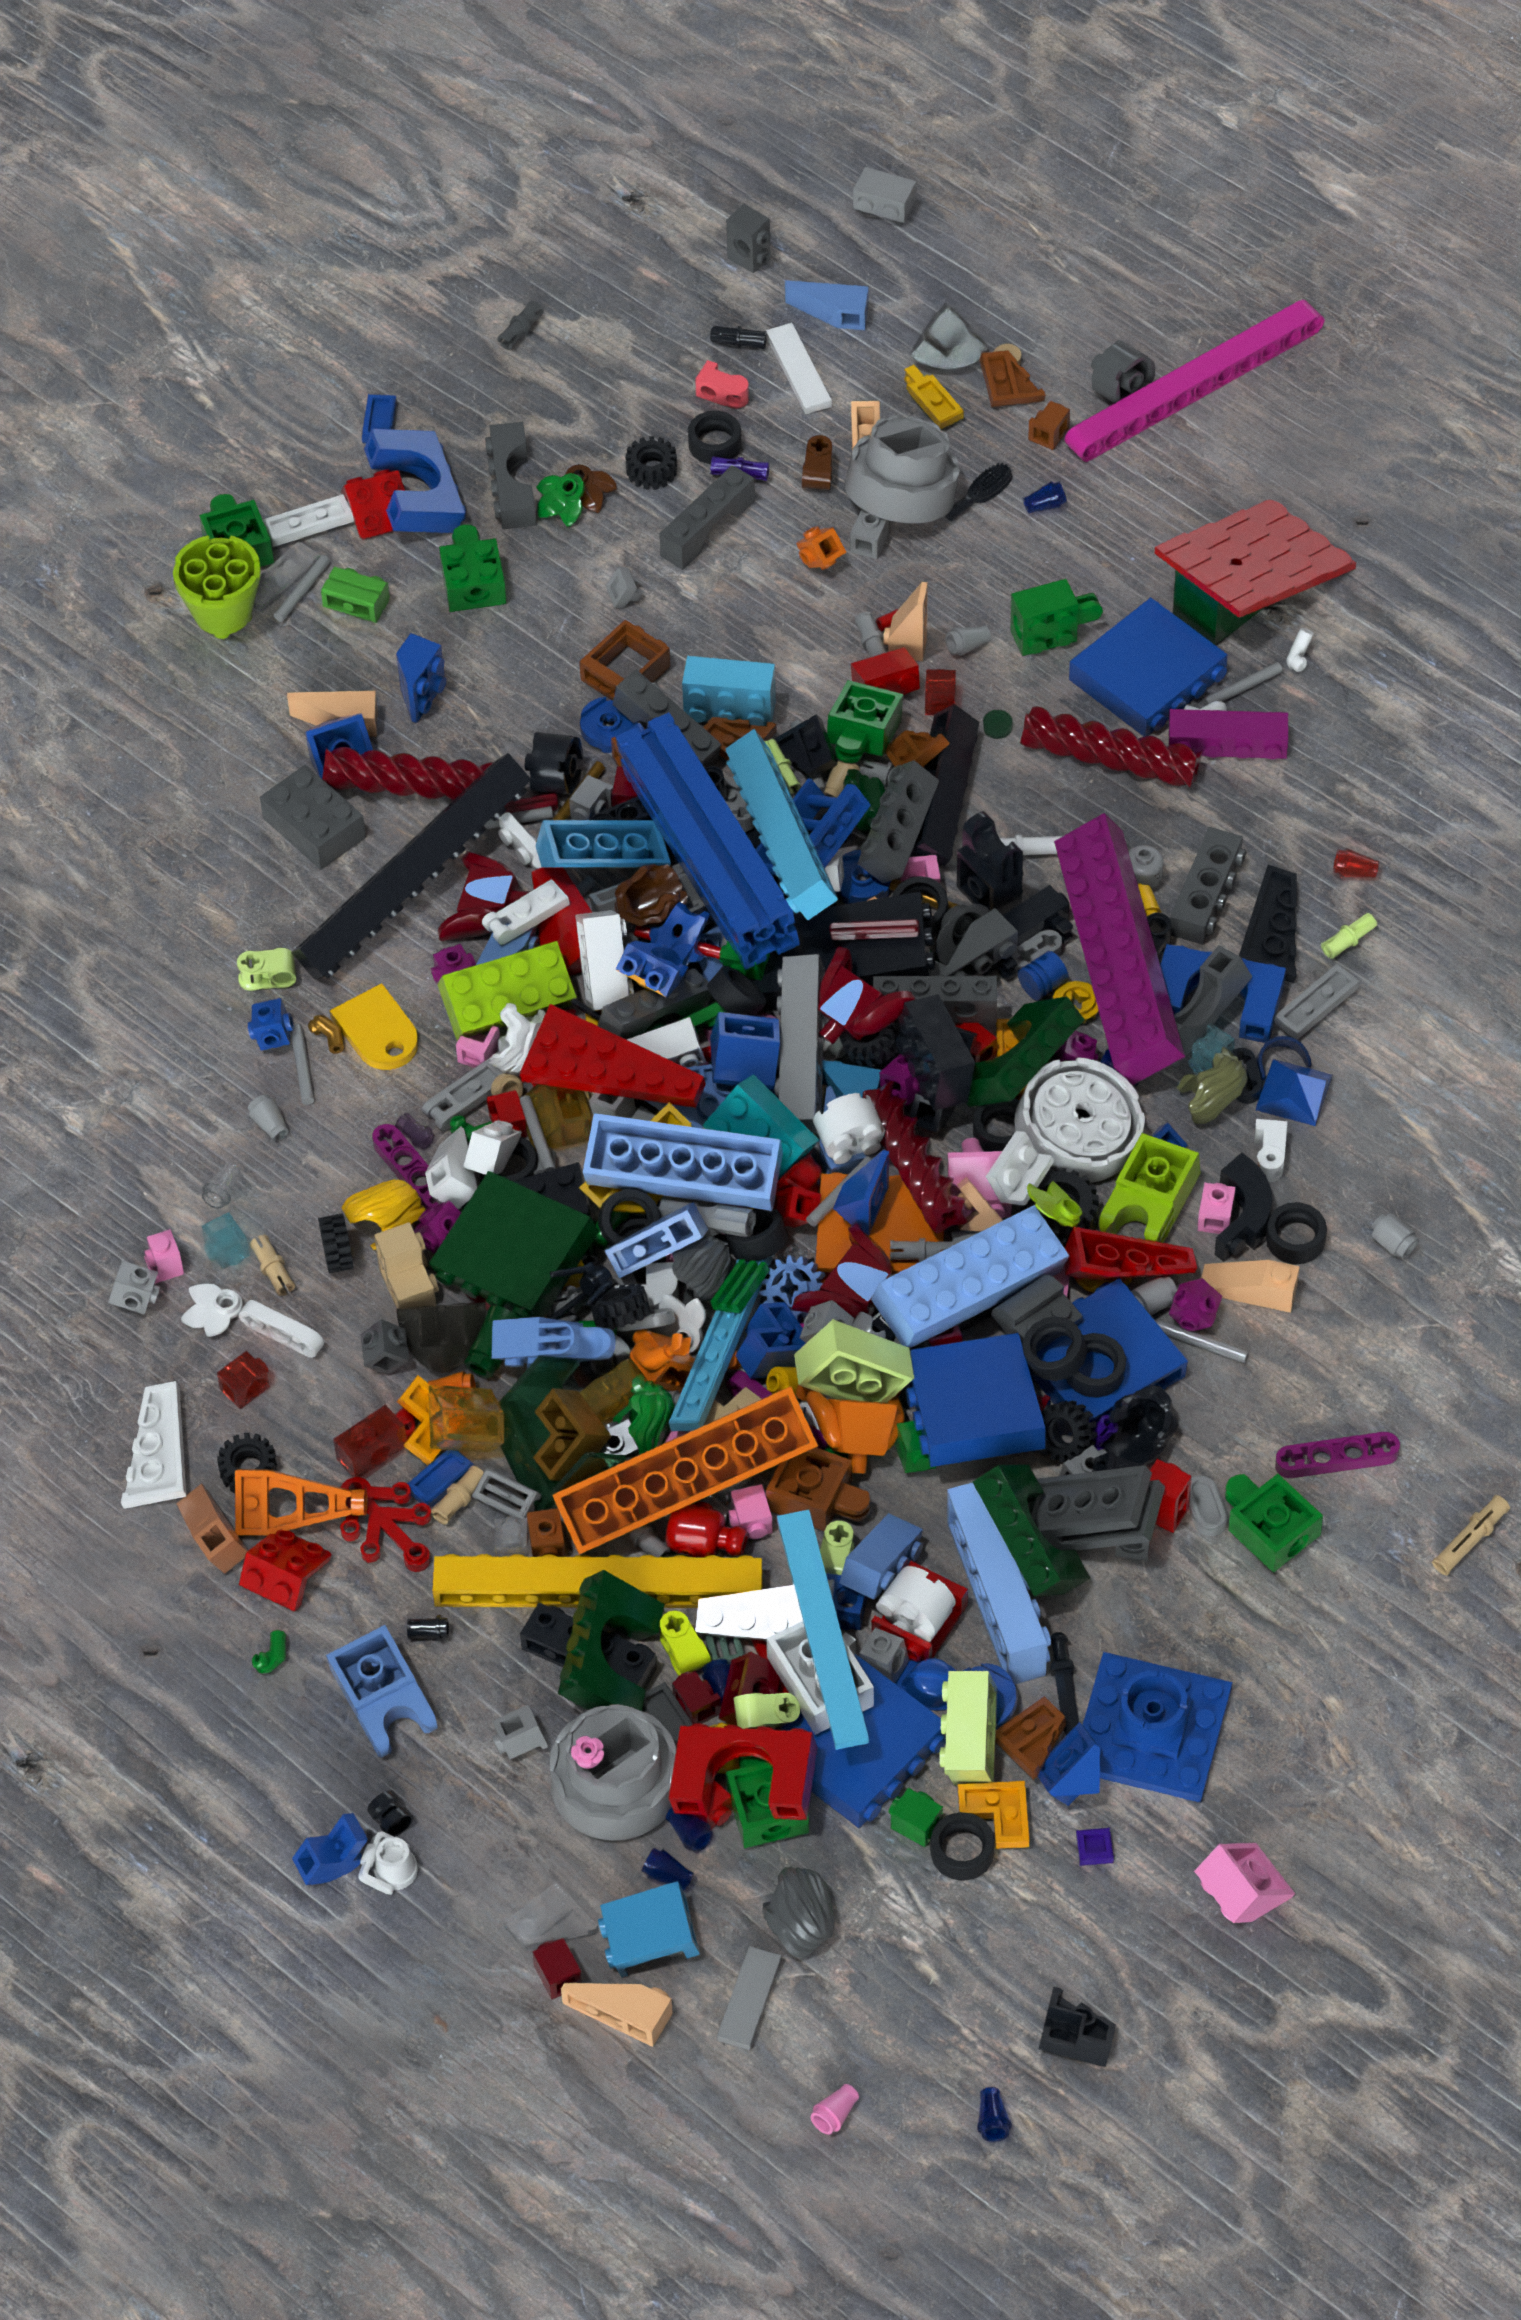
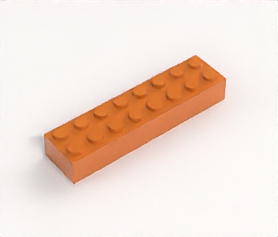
[552,1386,818,1555]

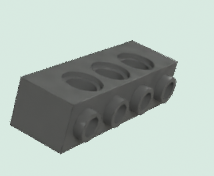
[857,760,939,883]
[1170,827,1246,945]
[873,976,997,1023]

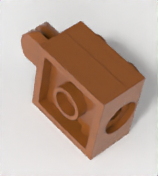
[766,1447,870,1531]

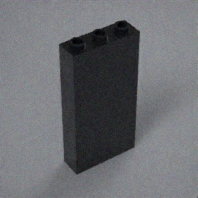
[749,891,936,1011]

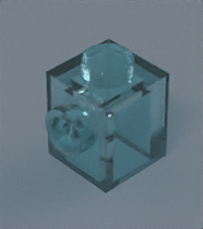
[201,1212,250,1270]

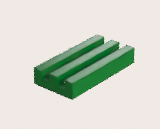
[710,1259,770,1313]

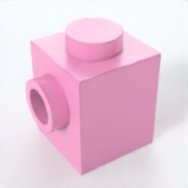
[1197,1182,1236,1234]
[728,1484,773,1539]

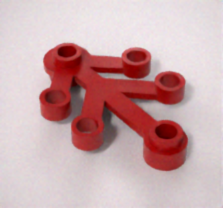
[340,1477,432,1572]

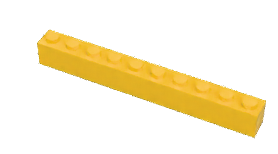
[432,1554,763,1608]

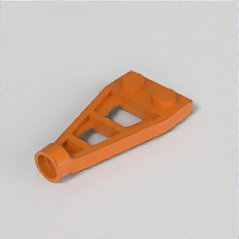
[235,1469,368,1535]

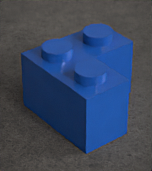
[735,1302,806,1379]

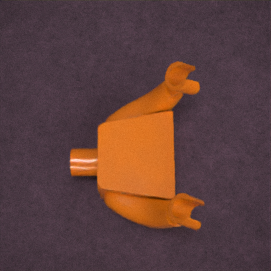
[630,1329,741,1393]
[795,1385,905,1474]

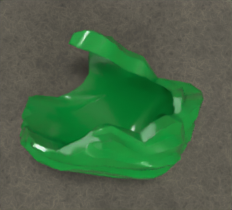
[613,1374,674,1455]

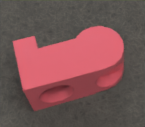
[695,360,749,409]

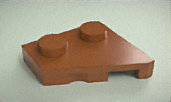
[979,350,1046,407]
[703,717,777,760]
[885,730,950,768]
[995,1696,1066,1780]

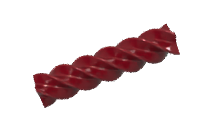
[1020,706,1203,788]
[322,747,494,800]
[862,1081,967,1234]

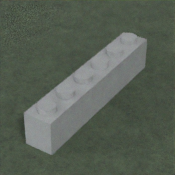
[775,954,825,1133]

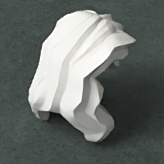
[488,1003,546,1076]

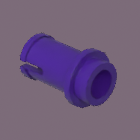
[1091,1415,1118,1451]

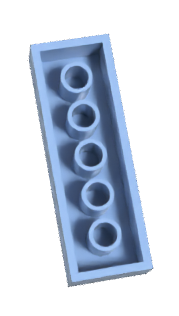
[583,1113,783,1211]
[871,1205,1069,1348]
[947,1483,1051,1685]

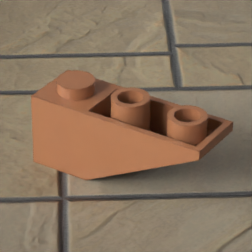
[176,1483,248,1574]

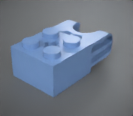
[491,1317,616,1370]
[326,1625,438,1758]

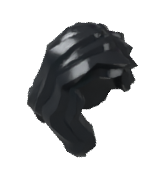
[1104,1386,1178,1466]

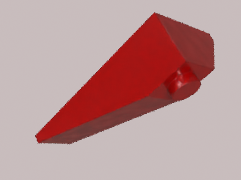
[531,867,592,977]
[1064,1227,1197,1281]

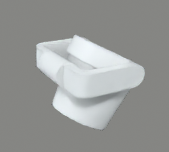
[358,1832,418,1895]

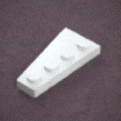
[121,1381,187,1509]
[695,1579,835,1641]

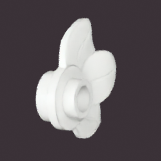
[181,1283,243,1337]
[650,1294,706,1353]

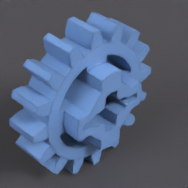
[759,1255,826,1324]

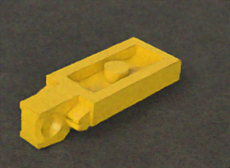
[904,364,964,429]

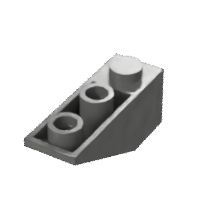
[943,908,1018,976]

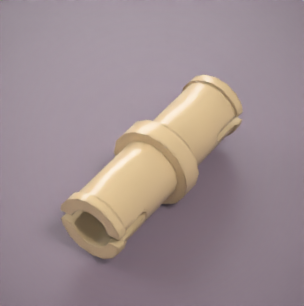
[250,1235,295,1296]
[431,1466,484,1525]

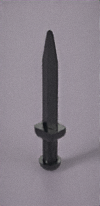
[1050,1632,1079,1735]

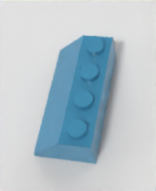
[535,820,671,867]

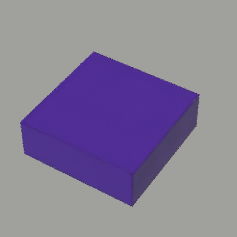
[1076,1828,1114,1866]

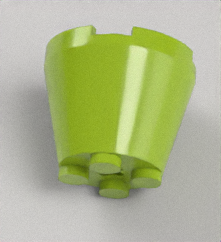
[173,535,261,639]

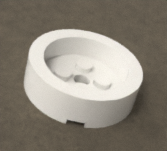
[1014,1058,1145,1183]

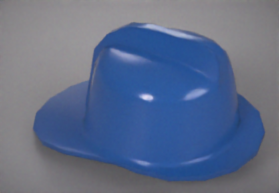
[895,1658,957,1711]

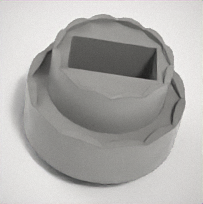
[845,415,960,523]
[550,1704,676,1841]

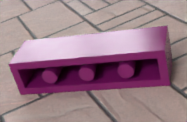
[1168,709,1288,759]

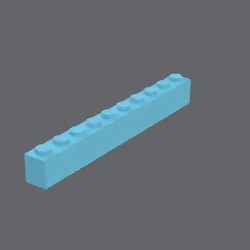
[726,729,838,920]

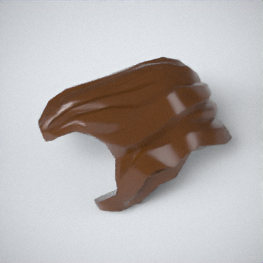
[614,864,688,926]

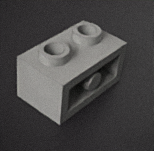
[853,167,916,223]

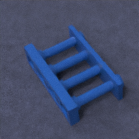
[756,778,871,876]

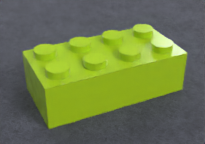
[437,941,577,1041]

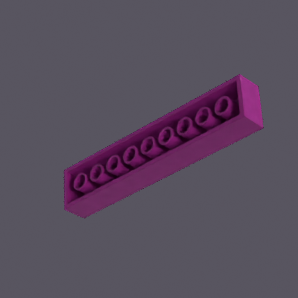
[1054,813,1185,1085]

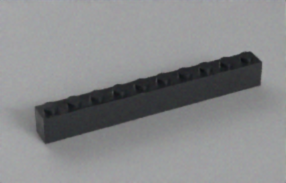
[291,753,532,980]

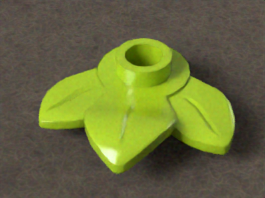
[1027,1181,1082,1227]

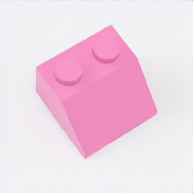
[948,1151,1012,1218]
[1194,1843,1295,1923]

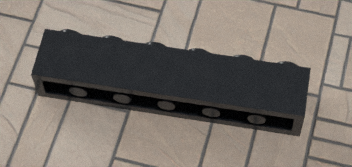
[910,704,980,867]

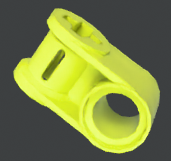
[660,1611,711,1676]

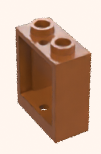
[579,620,670,700]

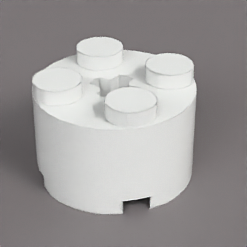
[813,1093,885,1164]
[876,1566,955,1642]

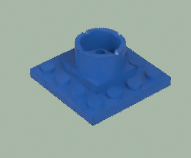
[1083,1652,1232,1803]

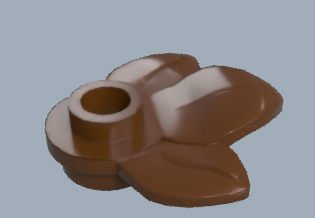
[566,464,617,513]

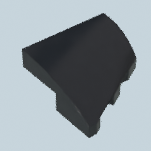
[1039,1987,1116,2067]

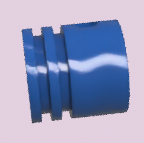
[1017,951,1069,1001]

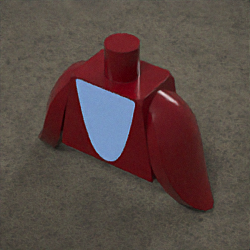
[438,851,530,941]
[818,947,916,1045]
[792,1222,893,1319]

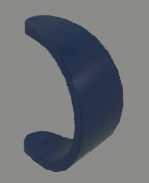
[1256,1036,1312,1081]

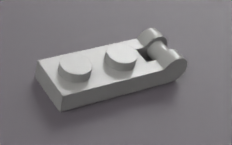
[422,1059,503,1132]

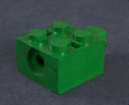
[199,494,274,567]
[439,525,507,612]
[1010,579,1103,656]
[827,680,903,763]
[1225,1474,1323,1573]
[726,1756,809,1849]

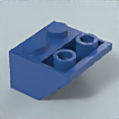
[396,633,447,723]
[710,1012,780,1090]

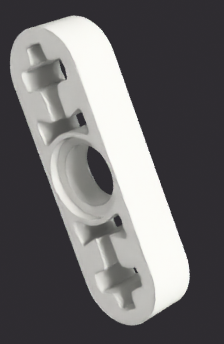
[239,1300,324,1358]

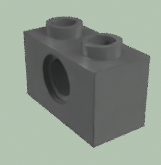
[726,204,771,273]

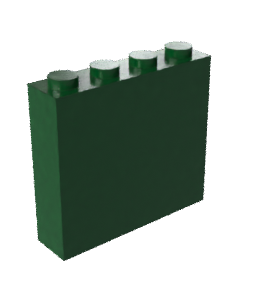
[429,1171,599,1318]

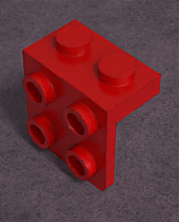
[341,469,405,539]
[239,1529,332,1611]

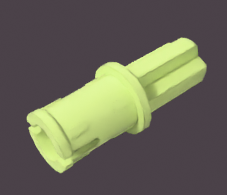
[765,739,801,795]
[1321,913,1377,959]

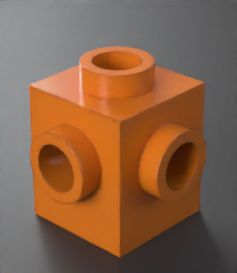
[796,526,846,570]

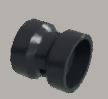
[367,1790,414,1837]

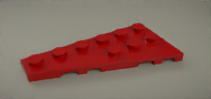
[519,1004,706,1108]

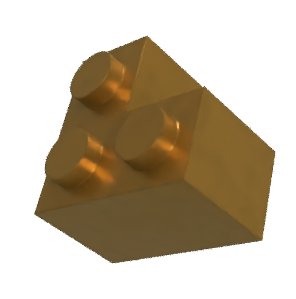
[533,1388,611,1482]

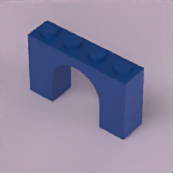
[364,429,466,533]
[1160,944,1286,1043]

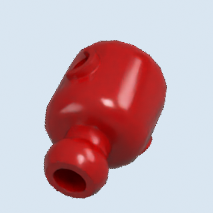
[665,1502,748,1558]

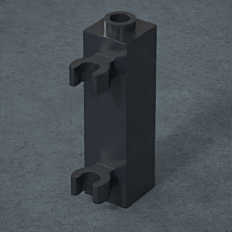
[982,885,1073,981]

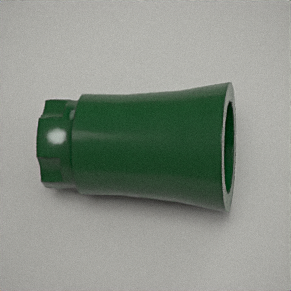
[464,1305,520,1379]

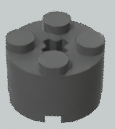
[1091,340,1155,403]

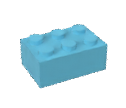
[682,656,776,726]

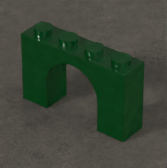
[967,996,1085,1107]
[972,1465,1090,1597]
[558,1570,665,1711]

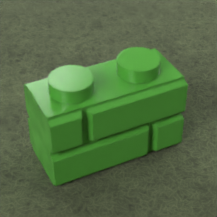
[321,566,390,623]

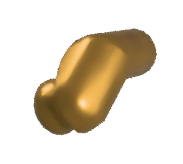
[308,1015,344,1054]

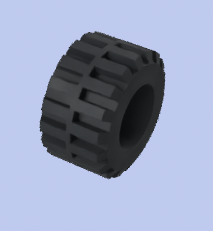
[1020,1168,1099,1248]

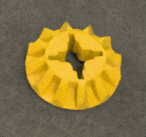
[1053,981,1099,1024]

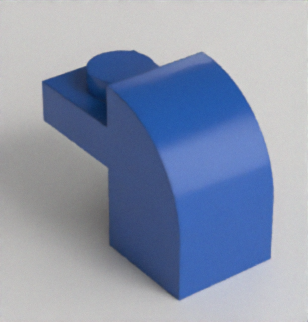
[292,1813,368,1885]

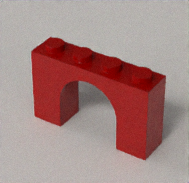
[669,1723,818,1820]

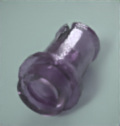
[395,1113,434,1149]

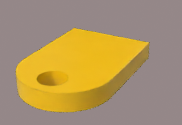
[329,983,418,1070]

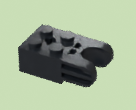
[956,811,1024,915]

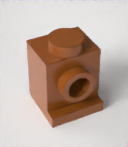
[1028,401,1070,450]

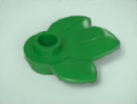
[536,473,585,527]

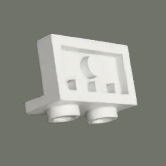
[986,1131,1054,1205]

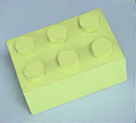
[794,1319,914,1403]
[940,1671,997,1785]

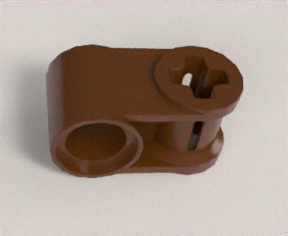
[802,435,832,490]

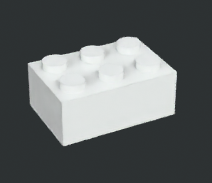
[575,910,634,1010]
[766,1621,874,1735]

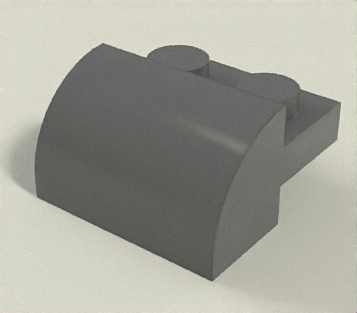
[991,1275,1083,1353]

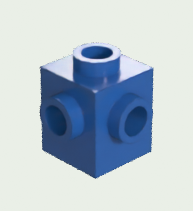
[248,998,294,1051]

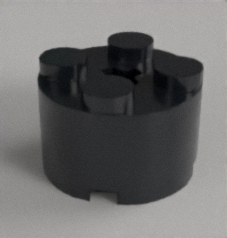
[524,732,583,795]

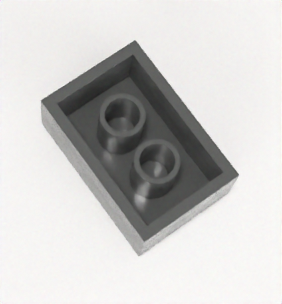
[260,765,366,870]

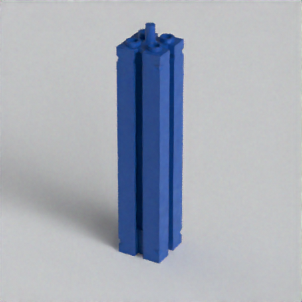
[615,712,800,970]

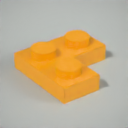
[396,1375,468,1466]
[958,1781,1030,1849]

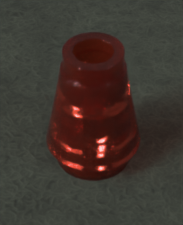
[1333,848,1379,878]

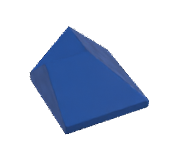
[305,713,373,786]
[1256,1059,1333,1126]
[833,1150,889,1236]
[1038,1722,1100,1806]

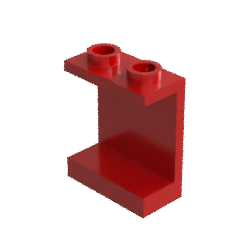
[871,1561,968,1662]

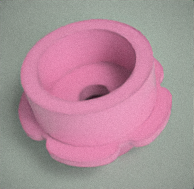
[571,1736,604,1769]

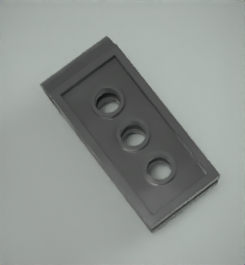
[1028,1465,1165,1551]

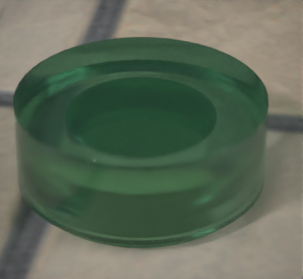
[983,710,1012,739]

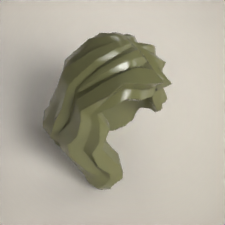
[1177,1046,1247,1124]

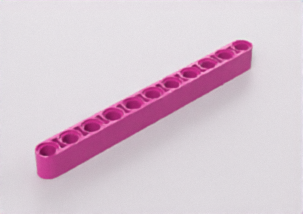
[1064,299,1325,462]

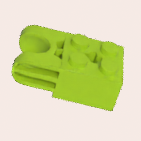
[1099,1133,1201,1243]

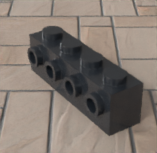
[520,1602,657,1689]

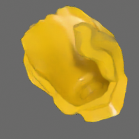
[341,1179,425,1250]

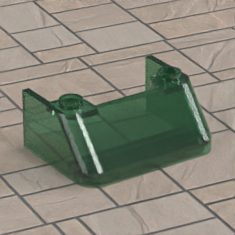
[490,1356,627,1511]

